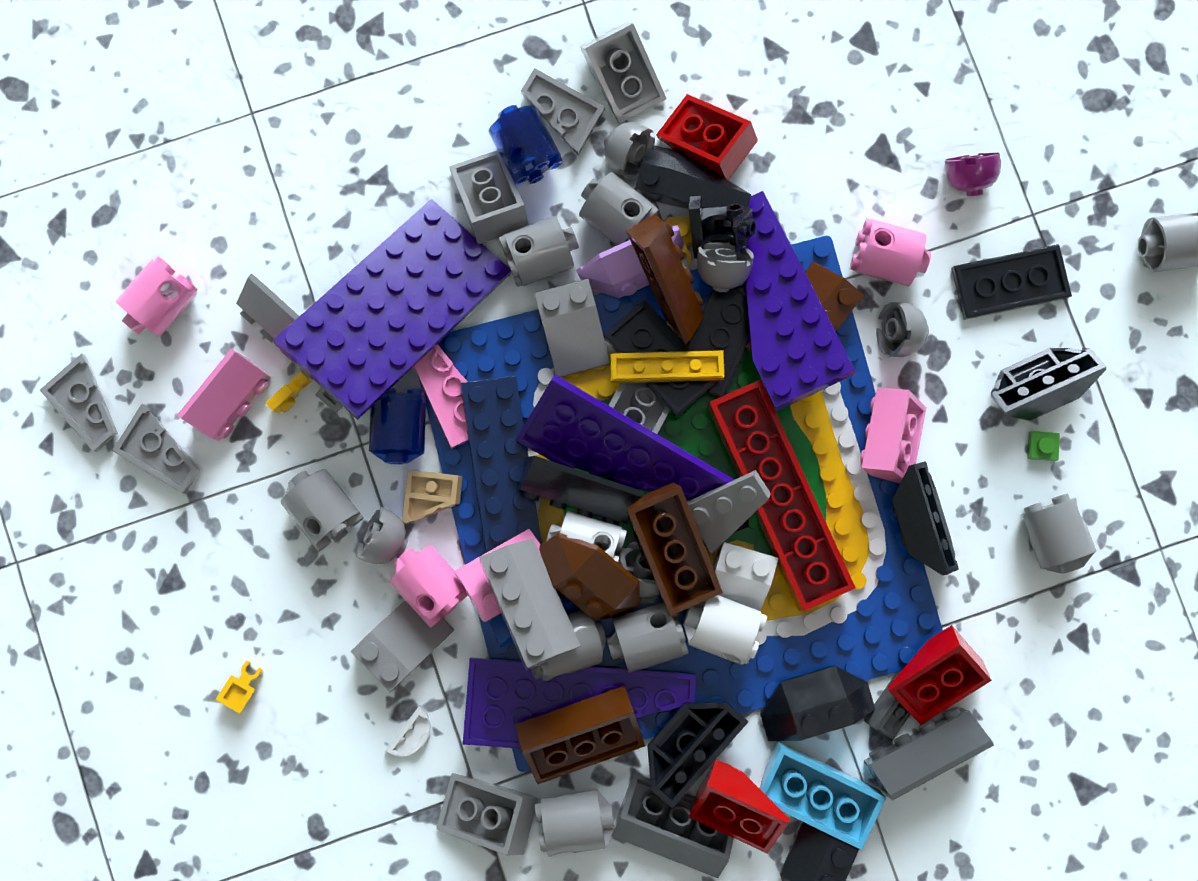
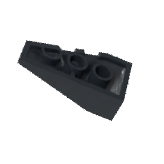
[634,145,751,209]

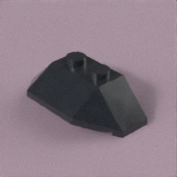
[991,348,1107,421]
[892,461,959,576]
[760,665,875,741]
[647,702,748,808]
[779,821,859,881]

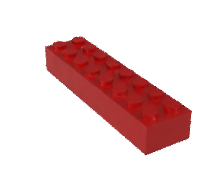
[707,380,856,611]

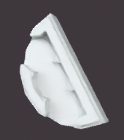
[384,705,431,757]

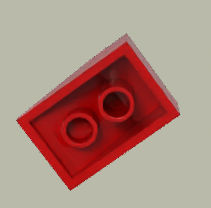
[656,94,758,180]
[887,625,992,725]
[689,759,790,854]

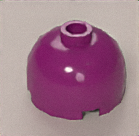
[944,152,1001,196]

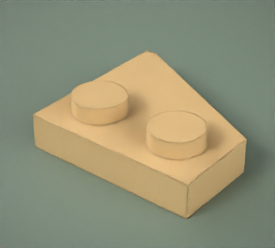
[402,470,463,523]

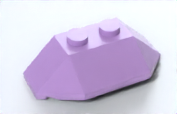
[576,225,684,298]

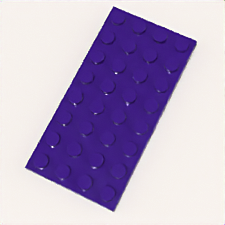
[274,199,511,420]

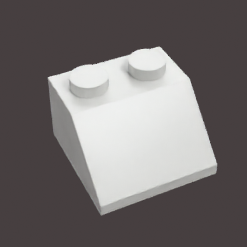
[713,542,778,611]

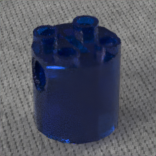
[488,105,564,185]
[369,387,426,465]

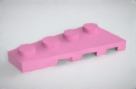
[414,344,469,449]

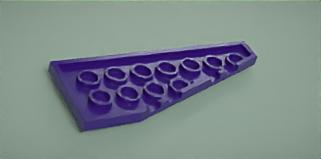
[742,191,856,411]
[516,374,734,500]
[463,657,696,749]

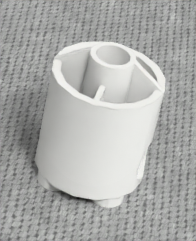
[546,511,627,562]
[683,595,767,665]

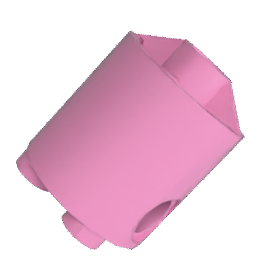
[849,218,931,287]
[115,256,198,337]
[389,545,468,629]

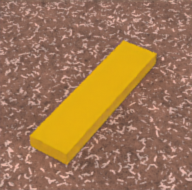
[611,351,724,383]

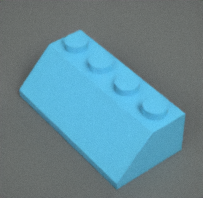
[759,741,886,850]

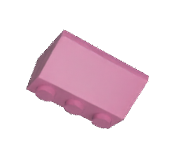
[177,348,271,441]
[860,388,927,484]
[454,529,544,622]

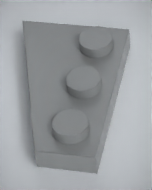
[521,68,605,156]
[40,353,118,452]
[112,404,200,494]
[687,470,771,553]

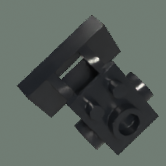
[688,196,756,259]

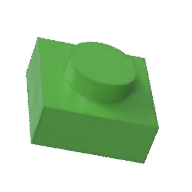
[1027,431,1060,461]

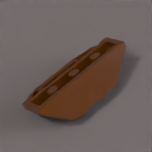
[539,533,641,621]

